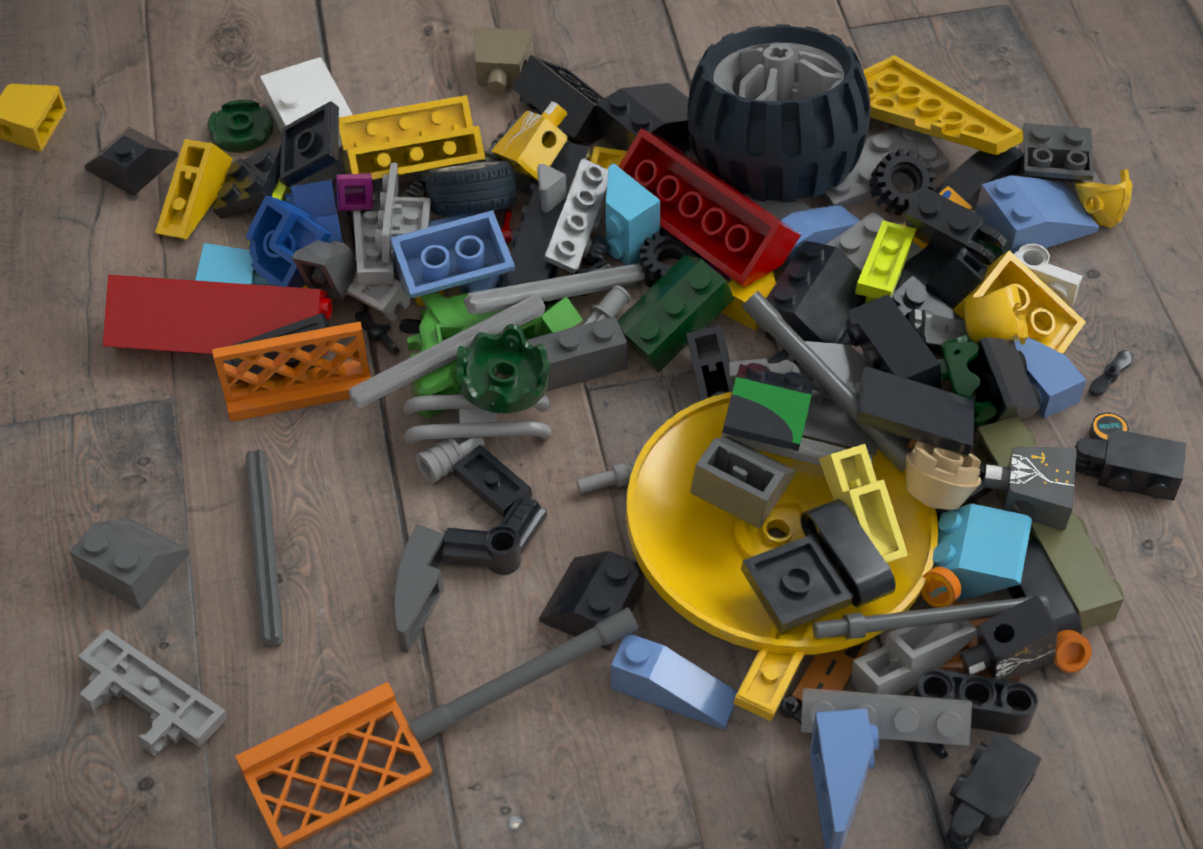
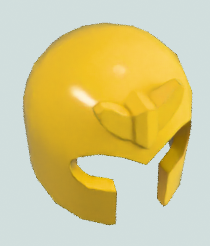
[964,285,1028,345]

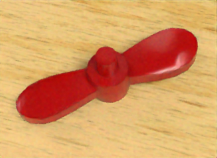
[500,210,513,245]

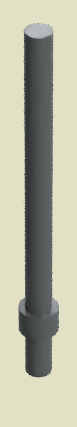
[812,595,1049,639]

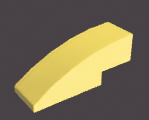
[819,444,908,563]

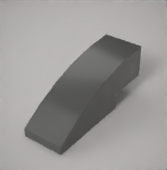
[395,524,444,653]

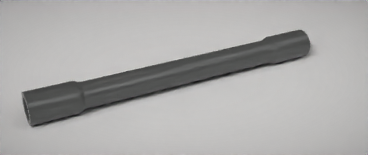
[742,291,912,472]
[409,607,640,743]

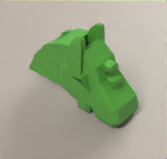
[407,292,543,418]

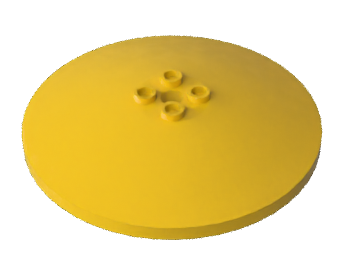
[625,392,938,655]

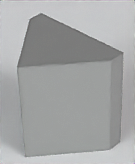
[537,164,567,213]

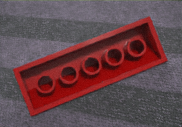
[618,128,801,287]

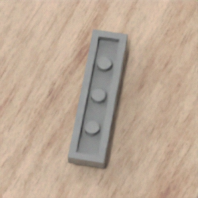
[801,688,972,746]

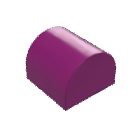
[336,173,373,211]

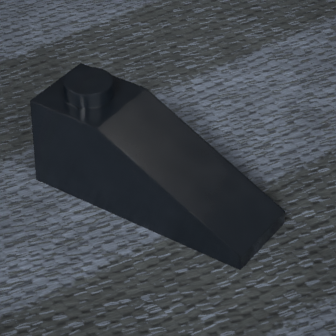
[686,325,734,401]

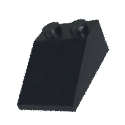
[596,83,690,151]

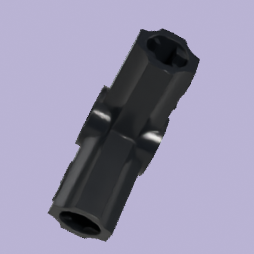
[443,496,547,575]

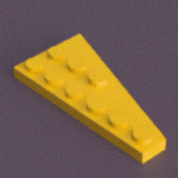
[863,55,1023,155]

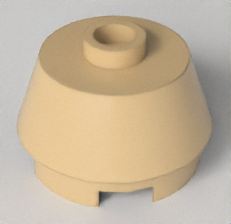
[906,441,981,510]

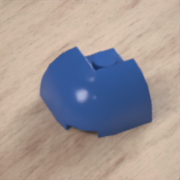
[246,196,331,288]

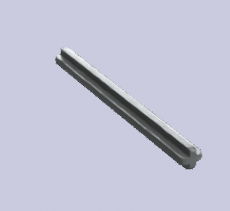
[245,449,283,648]

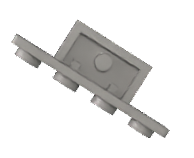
[544,159,608,273]
[375,163,431,264]

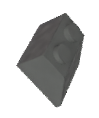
[69,517,189,610]

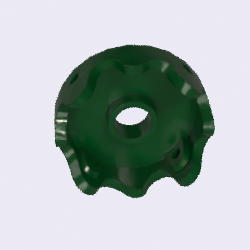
[456,324,551,414]
[938,335,996,429]

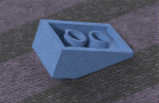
[975,175,1099,254]
[809,709,879,849]

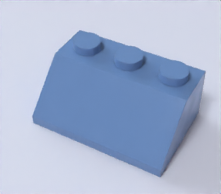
[390,210,515,298]

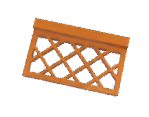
[212,322,371,422]
[235,682,433,849]

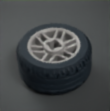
[425,161,517,215]

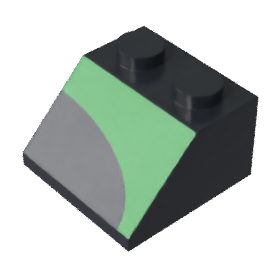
[722,363,814,451]

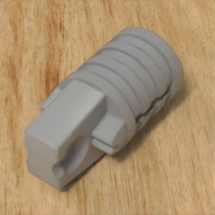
[416,437,485,484]

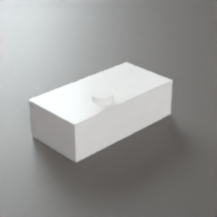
[260,57,353,184]

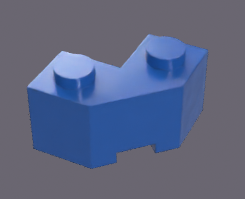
[286,180,343,243]

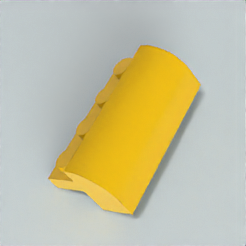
[339,95,485,180]

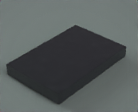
[856,366,975,456]

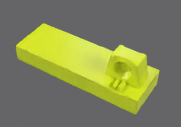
[855,220,916,303]

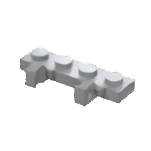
[78,629,228,757]

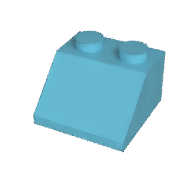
[605,163,660,265]
[932,504,1032,602]

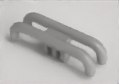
[403,394,552,445]

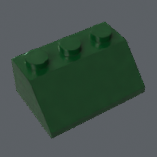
[617,255,734,373]

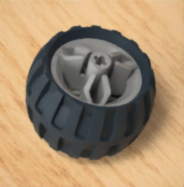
[687,24,870,202]

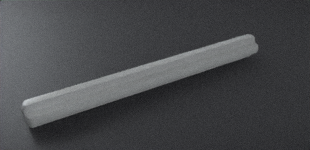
[464,264,645,315]
[349,295,545,408]

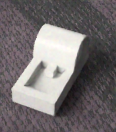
[1014,244,1083,308]

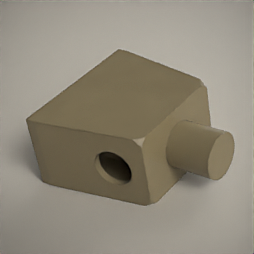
[473,27,535,95]

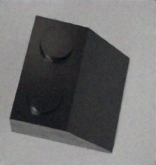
[967,337,1040,423]
[539,551,644,651]

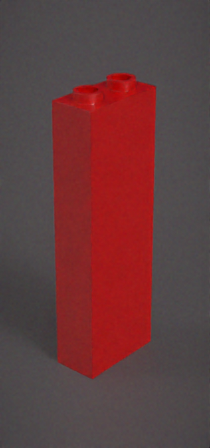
[103,274,332,358]

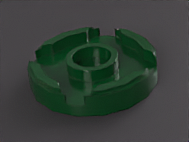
[207,99,274,153]

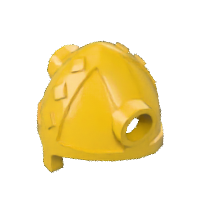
[1075,169,1133,228]

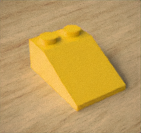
[953,250,1086,354]

